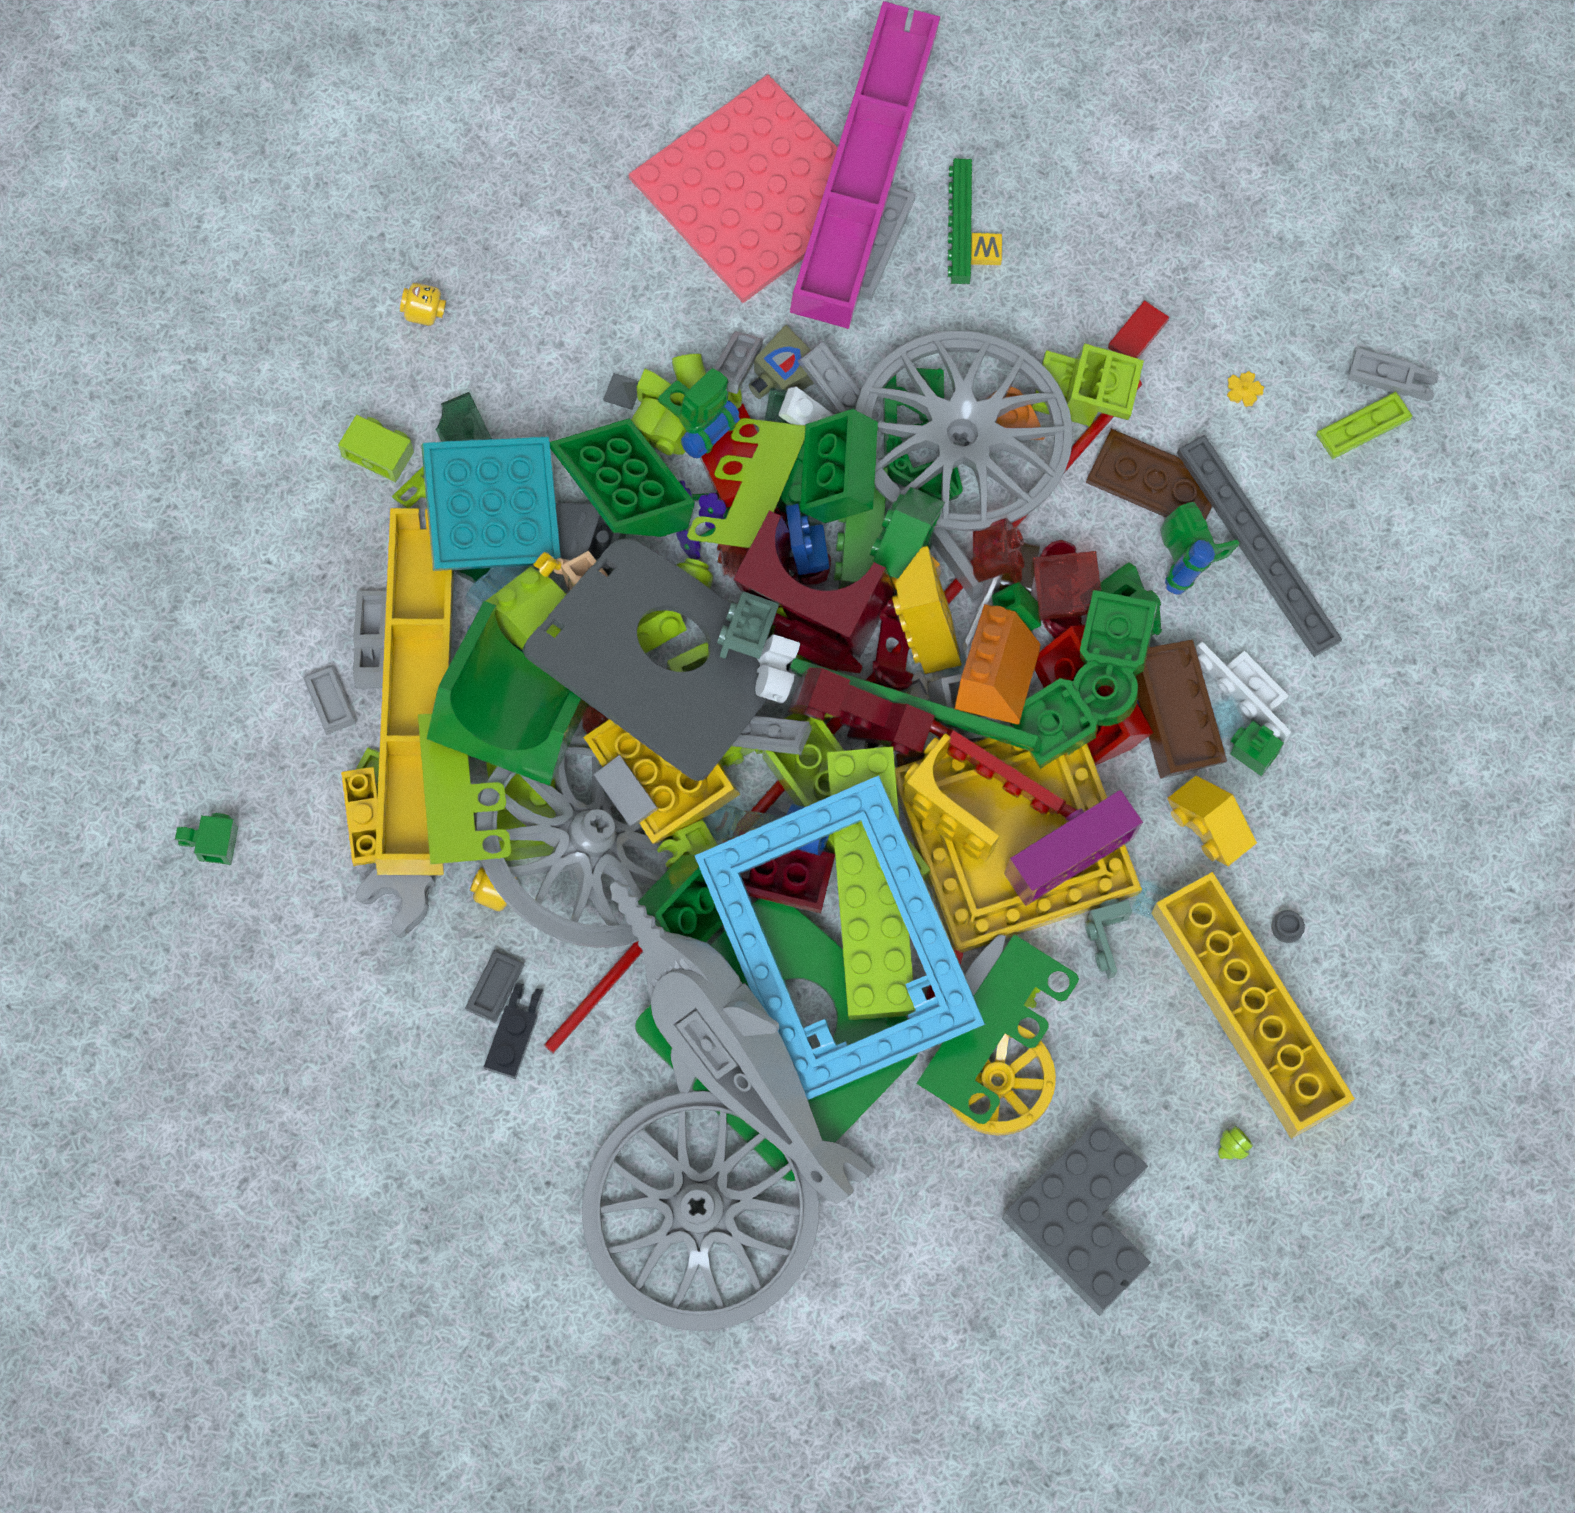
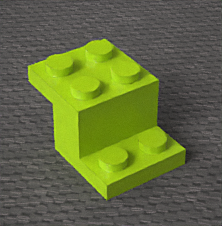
[1031,343,1144,426]

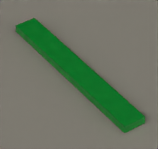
[790,658,1042,753]

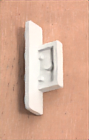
[1196,642,1291,744]

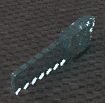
[705,805,783,841]

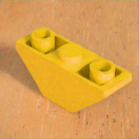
[341,767,378,866]

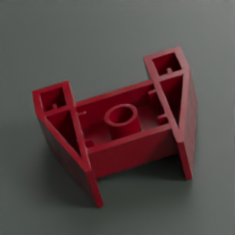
[787,667,935,756]

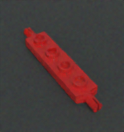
[929,720,1076,818]

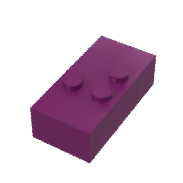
[1004,790,1143,906]

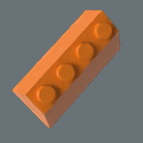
[955,604,1041,725]

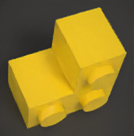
[1167,775,1257,866]

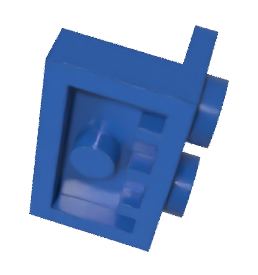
[786,504,830,575]

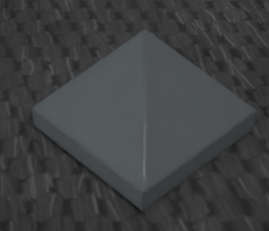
[603,373,639,410]

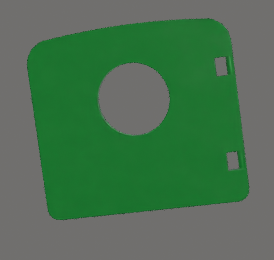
[635,898,919,1182]

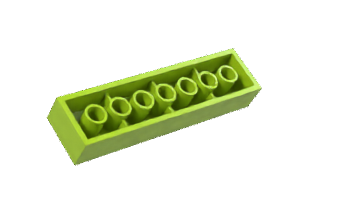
[827,747,916,1020]

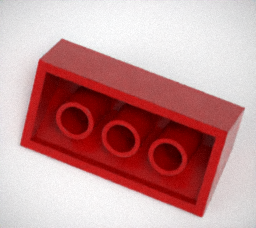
[1034,625,1153,766]

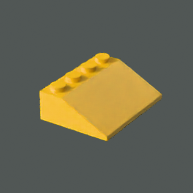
[583,719,740,844]

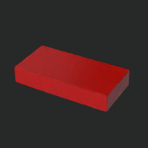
[1108,300,1169,359]

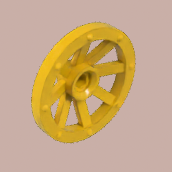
[948,1025,1056,1136]

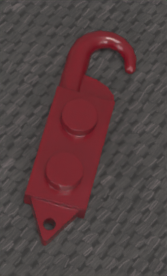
[772,613,863,674]

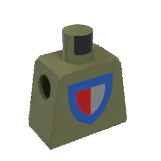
[748,325,814,401]

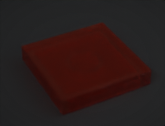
[1033,551,1101,620]

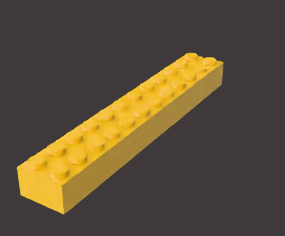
[375,508,454,875]

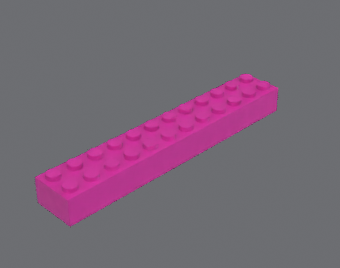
[789,1,940,329]

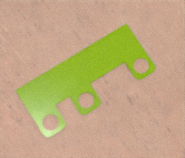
[687,418,805,548]
[418,714,511,865]

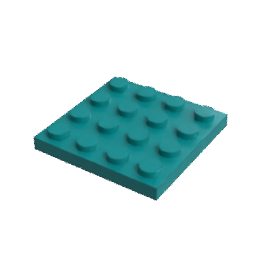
[421,437,561,571]

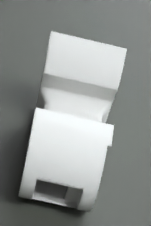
[755,635,800,703]

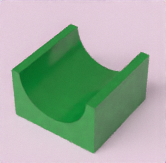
[427,601,589,786]

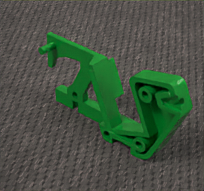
[883,368,963,501]

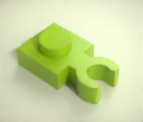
[657,819,718,867]

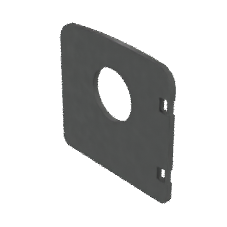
[523,539,790,781]

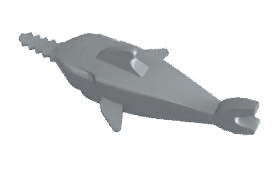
[610,880,874,1204]

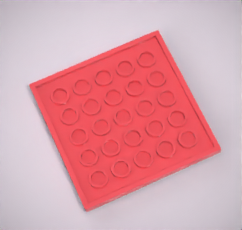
[629,74,838,303]

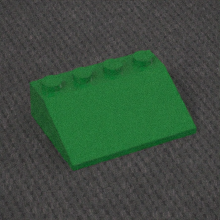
[550,418,695,537]

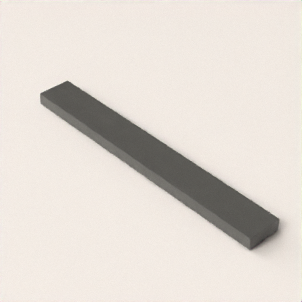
[1177,435,1342,657]

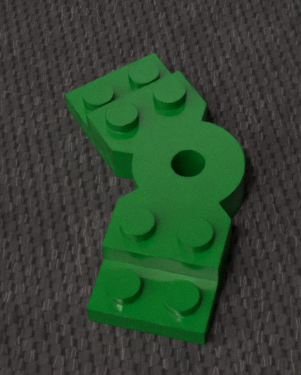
[1010,590,1157,769]

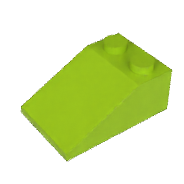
[486,567,567,650]

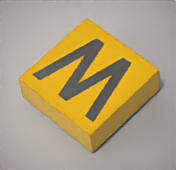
[971,233,1002,265]

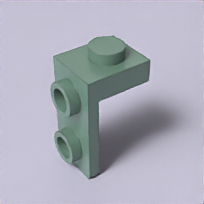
[1085,899,1132,979]

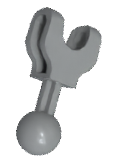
[356,868,435,938]

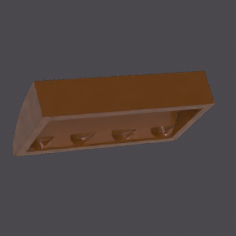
[1135,639,1227,779]

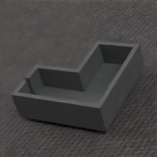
[1002,1118,1151,1316]

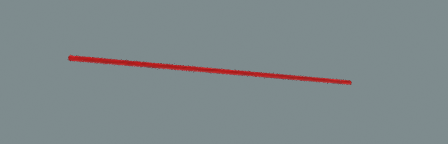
[544,380,1142,1054]

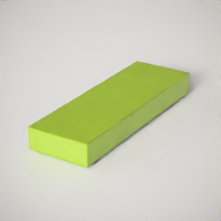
[1316,392,1413,460]

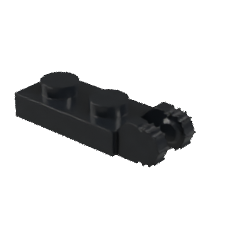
[484,982,544,1079]

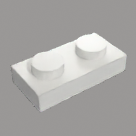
[779,387,834,426]

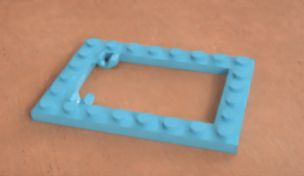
[695,775,986,1100]

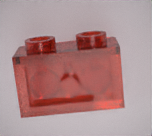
[973,517,1025,583]

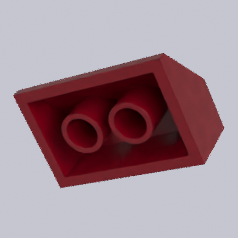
[738,831,835,914]

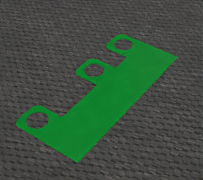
[916,934,1079,1124]

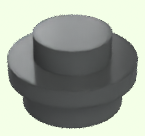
[1271,910,1305,943]

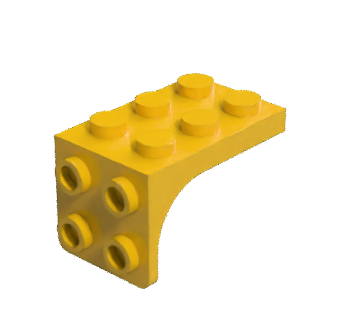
[902,733,999,862]

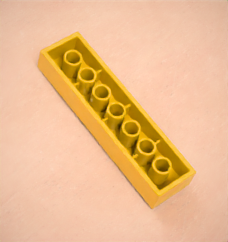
[1151,872,1355,1139]

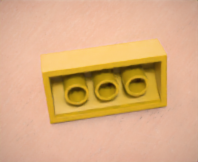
[892,546,962,674]

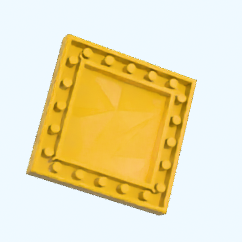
[895,738,1142,953]

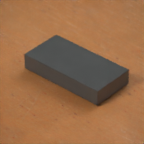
[465,950,525,1024]

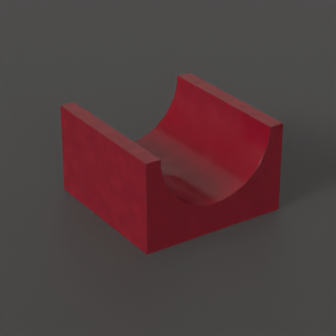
[733,510,895,658]

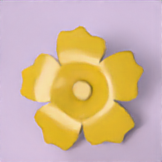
[1227,371,1264,407]

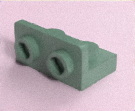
[717,591,779,659]

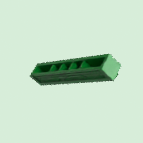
[947,158,972,284]

